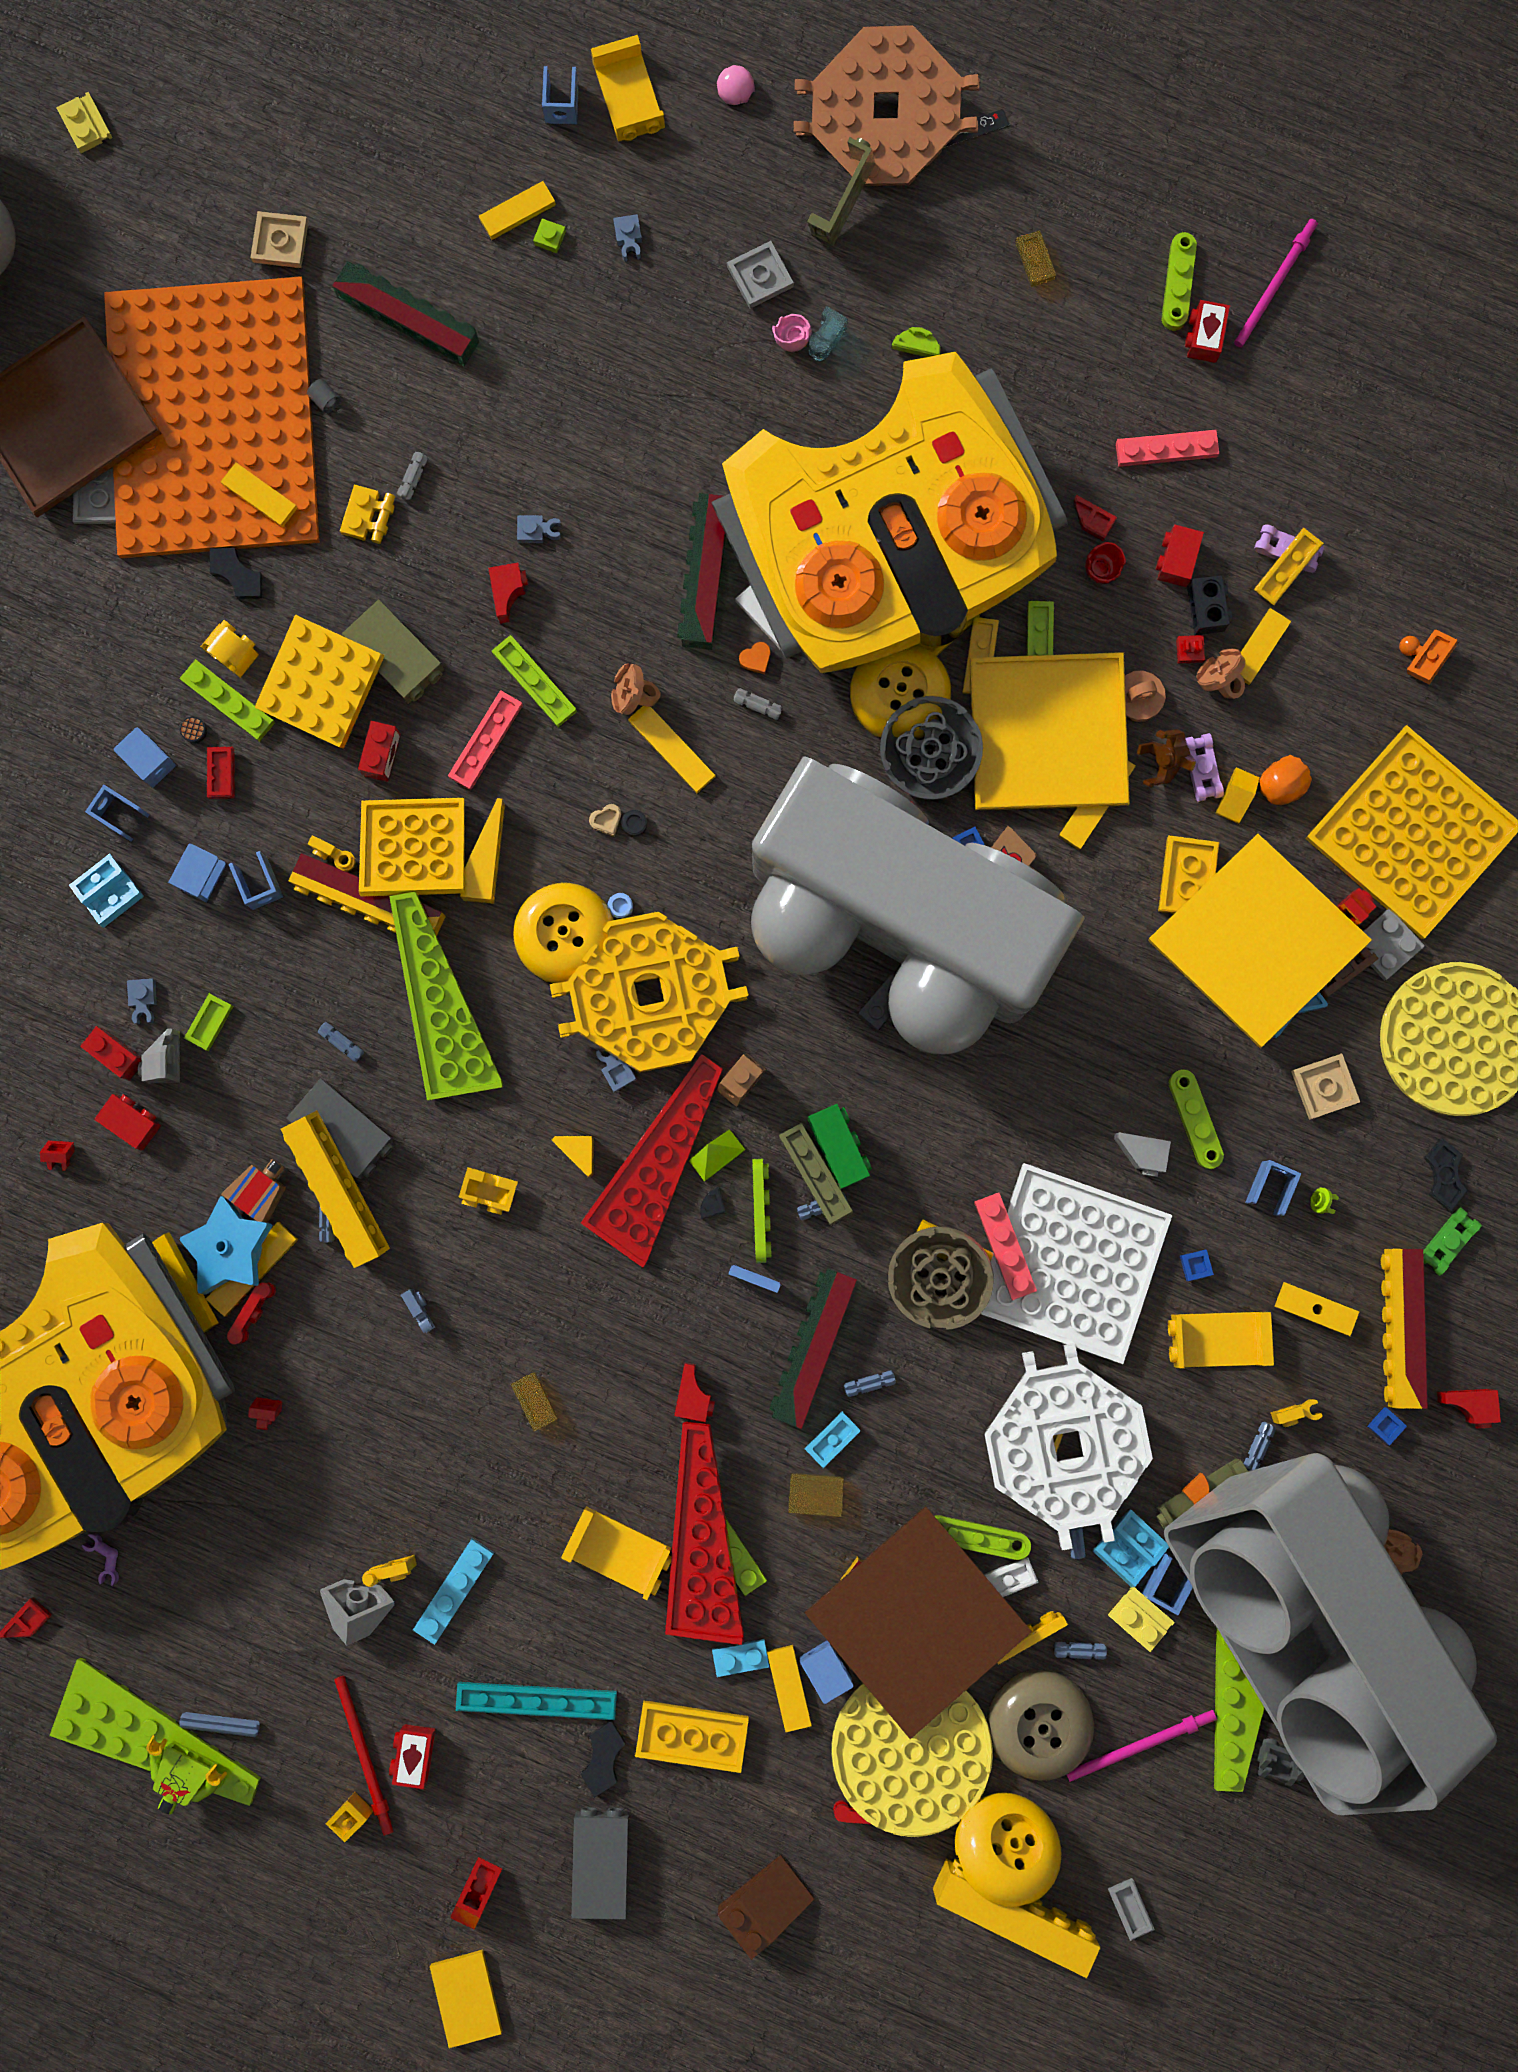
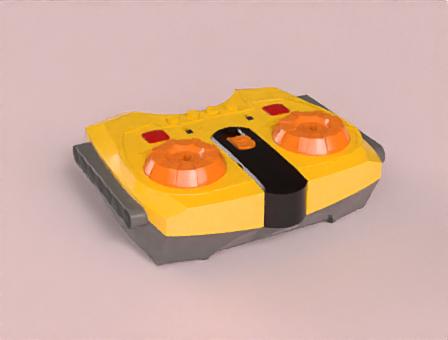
[711,352,1068,673]
[0,1223,235,1570]

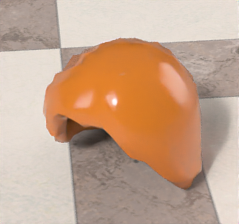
[1260,755,1312,805]

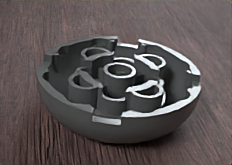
[880,696,983,800]

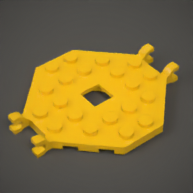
[550,912,748,1073]

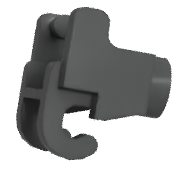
[1258,1739,1305,1786]

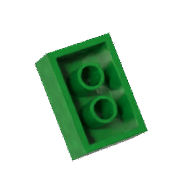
[807,1104,872,1190]

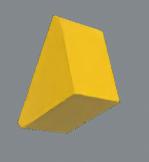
[1215,767,1260,824]
[552,1136,594,1178]
[326,1792,373,1842]

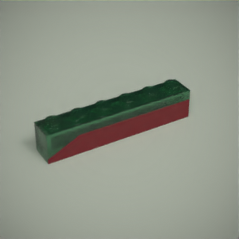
[332,261,479,367]
[677,493,726,650]
[769,1268,857,1429]

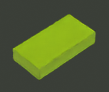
[184,993,234,1051]

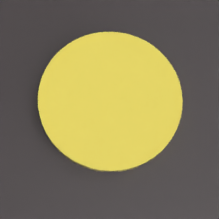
[1380,962,1518,1116]
[832,1684,993,1837]

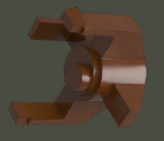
[1137,729,1196,788]

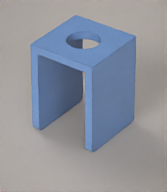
[542,66,579,124]
[114,727,177,788]
[85,785,150,842]
[168,844,226,903]
[229,851,283,910]
[1245,1160,1301,1216]
[1141,1553,1193,1615]
[800,1641,853,1704]

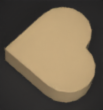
[589,804,622,837]

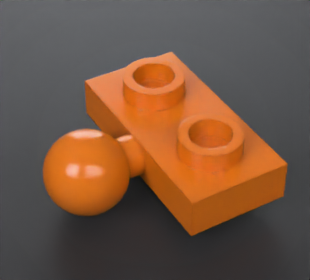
[1399,629,1458,685]

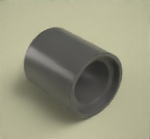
[307,379,341,413]

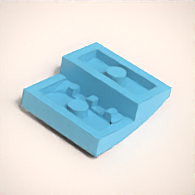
[69,854,144,928]
[1092,1509,1169,1588]

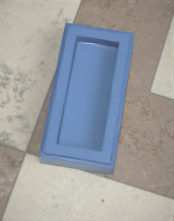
[729,1265,781,1293]

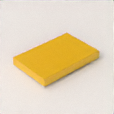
[1158,835,1219,914]
[430,1950,503,2048]

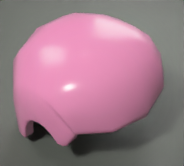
[717,65,755,105]
[772,314,812,352]

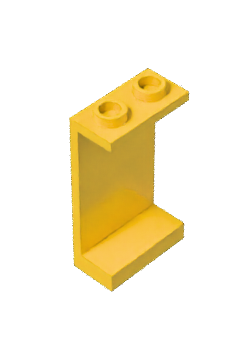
[591,35,665,142]
[1168,1312,1274,1368]
[561,1506,672,1600]

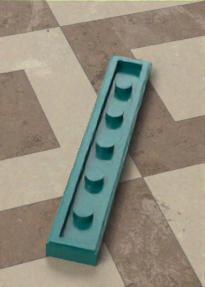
[456,1682,617,1720]

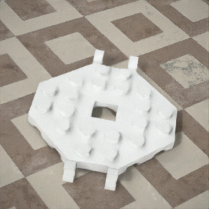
[985,1343,1153,1550]

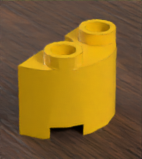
[200,620,259,678]
[459,1167,518,1215]

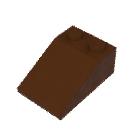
[717,1855,814,1960]

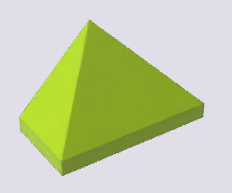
[689,1129,745,1181]

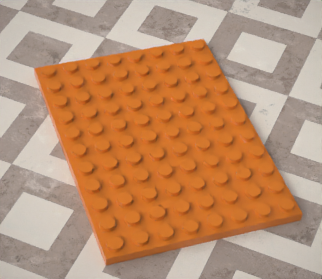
[104,277,320,558]

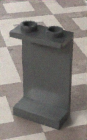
[287,1078,395,1179]
[571,1807,630,1919]

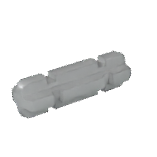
[397,452,428,500]
[734,688,782,720]

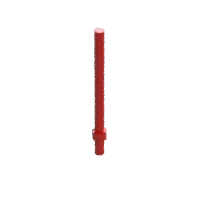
[334,1675,394,1836]

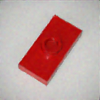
[207,747,235,799]

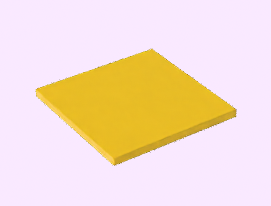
[970,653,1130,811]
[1148,834,1372,1049]

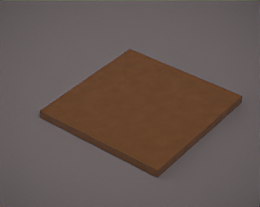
[0,315,162,518]
[805,1506,1032,1739]

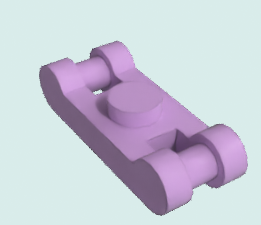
[1254,524,1324,573]
[1186,733,1224,802]

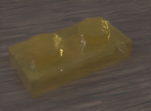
[1015,230,1056,287]
[511,1372,558,1431]

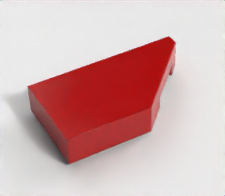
[1074,495,1117,541]
[0,1597,52,1639]

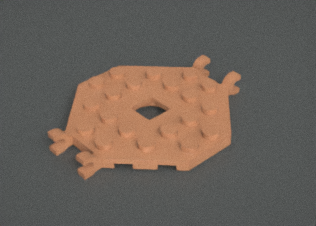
[794,25,980,186]

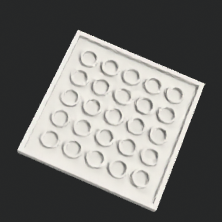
[981,1163,1172,1364]

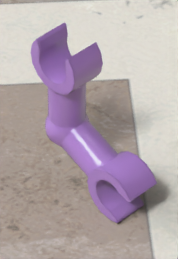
[82,1533,119,1586]

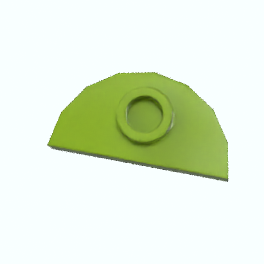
[891,327,940,357]

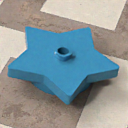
[180,1196,272,1295]

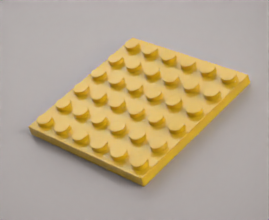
[1305,725,1518,939]

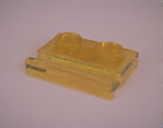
[788,1473,844,1517]

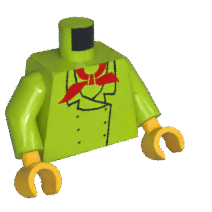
[146,1735,227,1814]

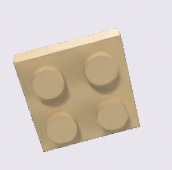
[251,211,309,268]
[1291,1054,1360,1120]

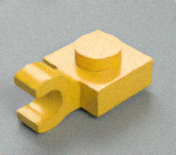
[1270,1399,1322,1427]

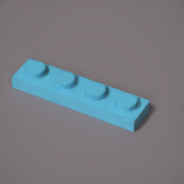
[413,1538,495,1645]

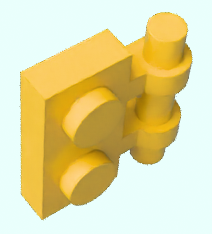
[340,484,395,544]
[362,1555,417,1587]

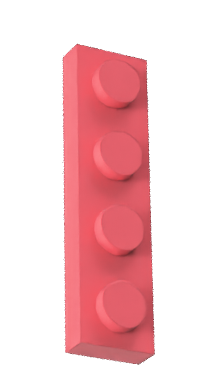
[1116,430,1219,467]
[448,690,523,791]
[974,1193,1037,1300]

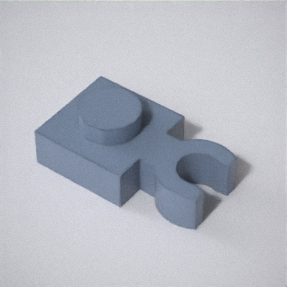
[613,214,642,261]
[517,515,561,543]
[127,978,157,1024]
[596,1050,637,1093]
[401,1289,435,1333]

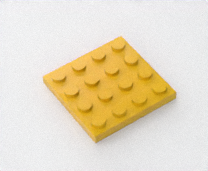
[255,615,385,749]
[359,798,465,896]

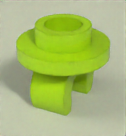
[1311,1188,1339,1214]

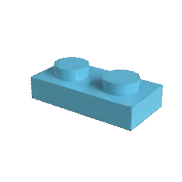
[805,1412,861,1468]
[712,1639,769,1677]

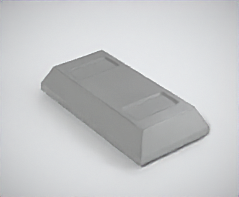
[1108,1878,1155,1941]

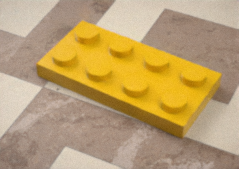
[635,1700,749,1773]

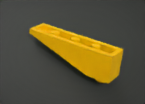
[460,798,505,904]

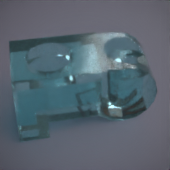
[809,306,848,361]

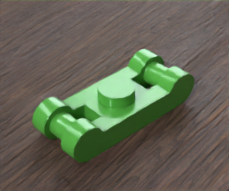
[1423,1207,1482,1276]

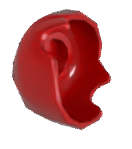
[1085,542,1126,584]

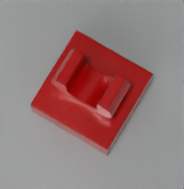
[1176,635,1205,663]
[39,1140,75,1171]
[248,1397,282,1430]

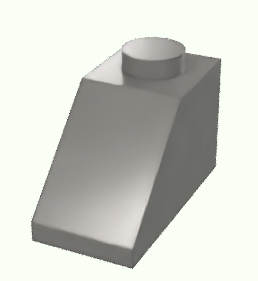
[1114,1132,1171,1177]

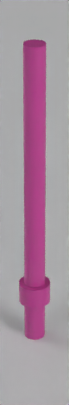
[1234,219,1318,347]
[1067,1710,1217,1782]

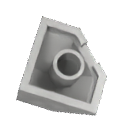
[138,1029,180,1084]
[320,1579,394,1646]

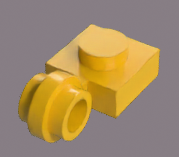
[308,835,356,872]

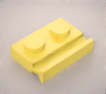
[56,92,112,153]
[1108,1587,1175,1652]

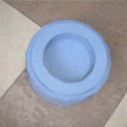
[608,893,633,919]

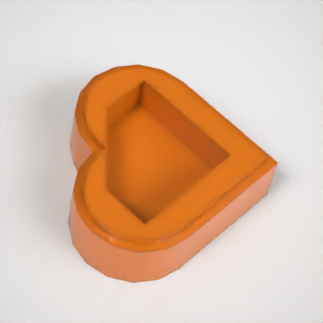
[739,642,770,674]

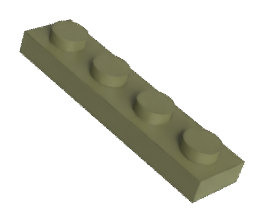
[779,1123,853,1226]

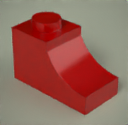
[488,563,528,624]
[1336,888,1377,925]
[674,1363,715,1422]
[1437,1389,1501,1428]
[450,1857,502,1929]

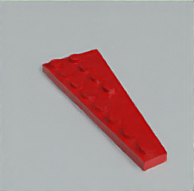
[581,1054,723,1268]
[665,1422,744,1645]

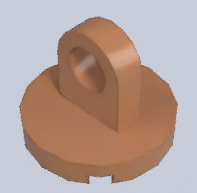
[1196,648,1245,699]
[611,663,661,715]
[1125,671,1166,722]
[1384,1529,1423,1575]

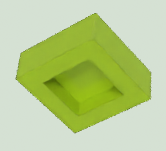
[533,219,566,253]

